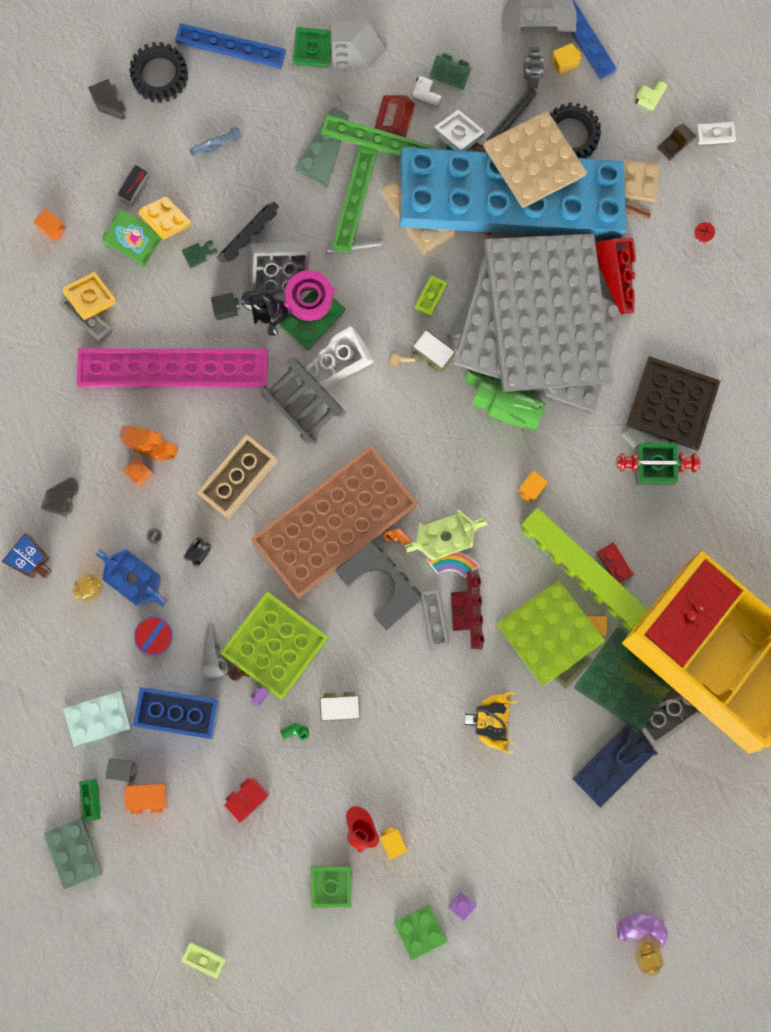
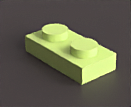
[181,942,226,979]

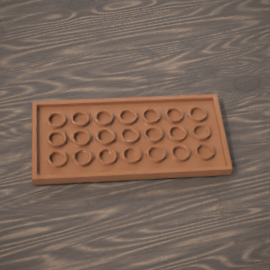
[251,445,419,600]

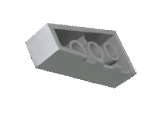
[629,695,702,749]

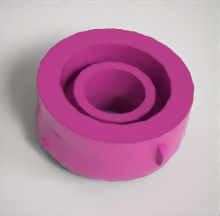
[284,270,335,321]

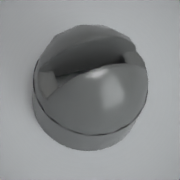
[147,528,162,544]

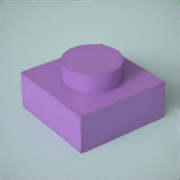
[251,686,270,707]
[448,892,477,921]

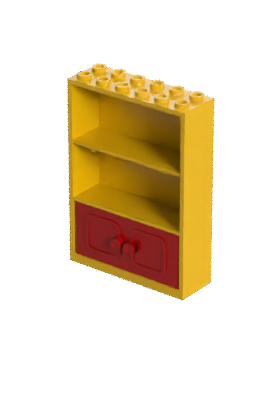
[622,550,771,754]

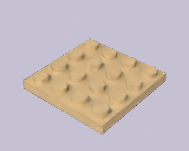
[483,111,587,208]

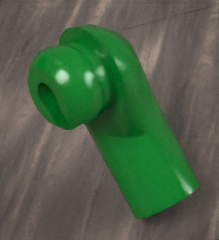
[280,723,309,740]

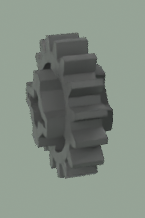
[523,47,544,88]

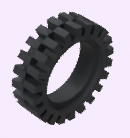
[129,42,188,103]
[549,103,601,159]

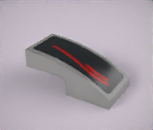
[115,163,152,205]

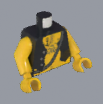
[464,692,517,753]

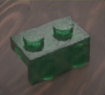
[429,53,473,90]

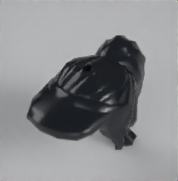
[241,291,288,336]

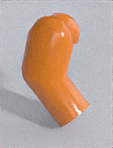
[384,529,413,546]

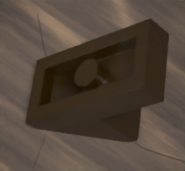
[657,123,696,161]

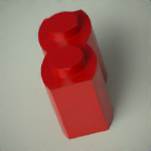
[224,778,270,823]

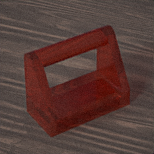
[374,95,415,138]

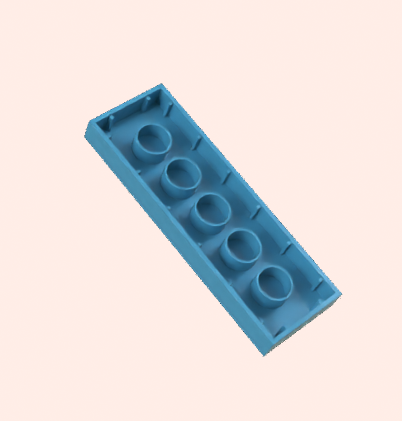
[399,147,626,239]

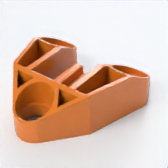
[119,426,179,461]

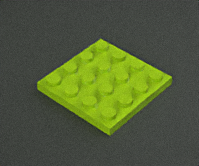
[496,580,606,687]
[220,591,329,700]

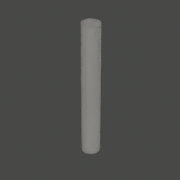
[326,239,383,254]

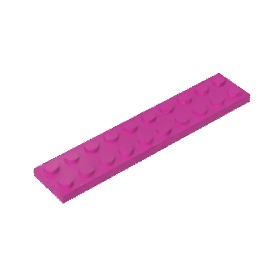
[77,349,268,388]

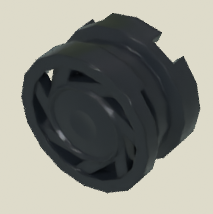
[183,537,212,567]

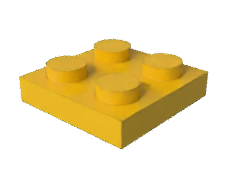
[138,196,191,240]
[62,272,116,320]

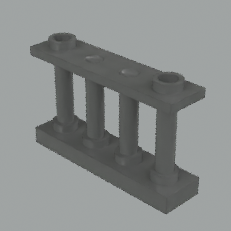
[259,357,347,444]

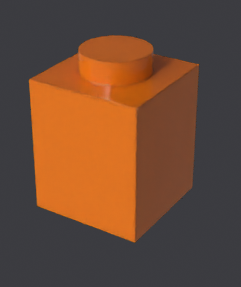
[33,208,66,242]
[123,457,153,487]

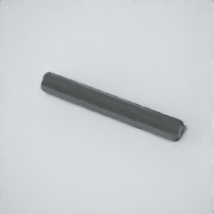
[486,88,537,141]

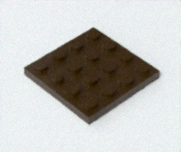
[626,356,721,451]

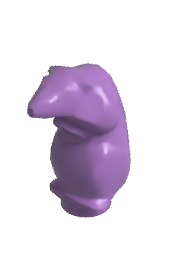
[616,913,668,947]

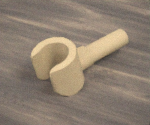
[388,354,415,367]

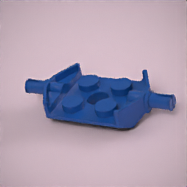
[96,549,167,607]

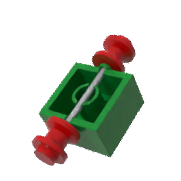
[616,443,701,485]

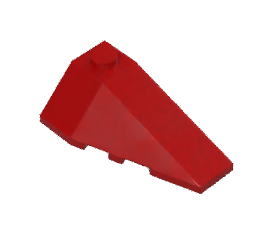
[595,237,636,315]

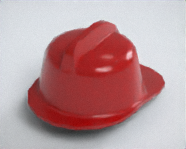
[346,806,379,853]

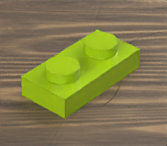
[414,275,448,317]

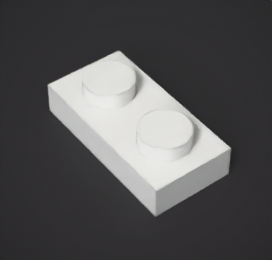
[696,122,736,145]

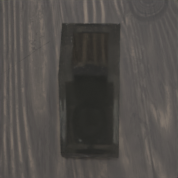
[88,79,127,120]
[41,477,79,518]

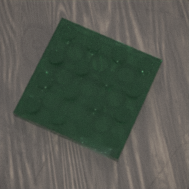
[574,627,672,732]

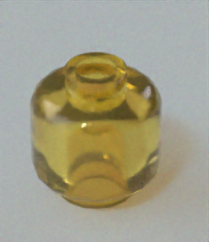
[73,574,103,602]
[635,943,664,975]

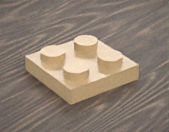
[623,160,660,202]

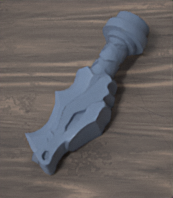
[189,127,242,156]

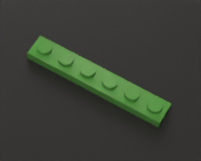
[321,114,433,157]
[332,147,377,254]

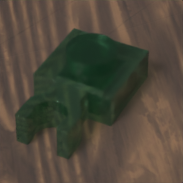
[182,240,217,269]

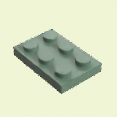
[44,818,103,889]

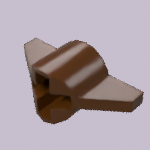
[225,667,250,681]

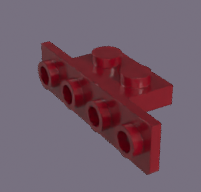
[451,571,485,649]

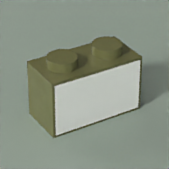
[412,330,456,374]
[320,692,360,721]

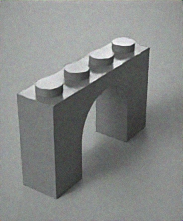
[336,541,422,631]

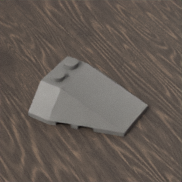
[503,0,577,33]

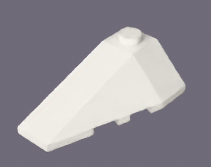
[296,326,374,396]

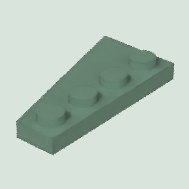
[295,107,349,187]

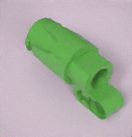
[464,369,546,431]

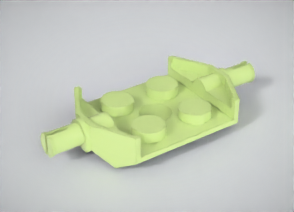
[405,510,487,560]

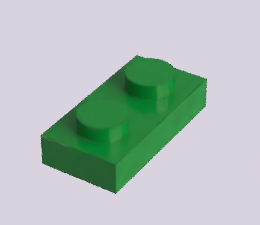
[79,779,101,821]

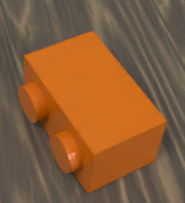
[125,783,168,814]

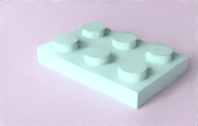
[63,691,132,747]

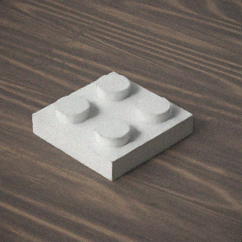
[433,110,485,151]

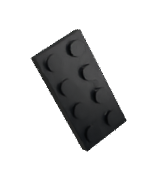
[216,201,279,263]

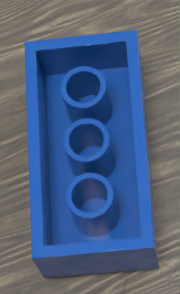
[133,687,220,739]

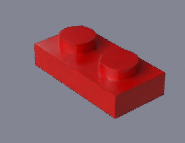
[596,542,634,583]

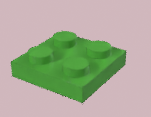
[311,866,351,908]
[394,904,447,960]

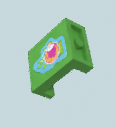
[102,210,162,268]

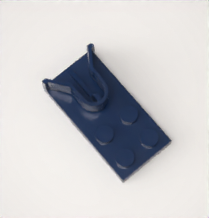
[572,724,658,808]

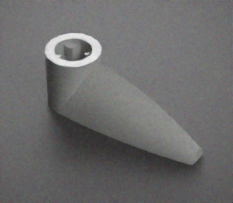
[202,624,228,682]

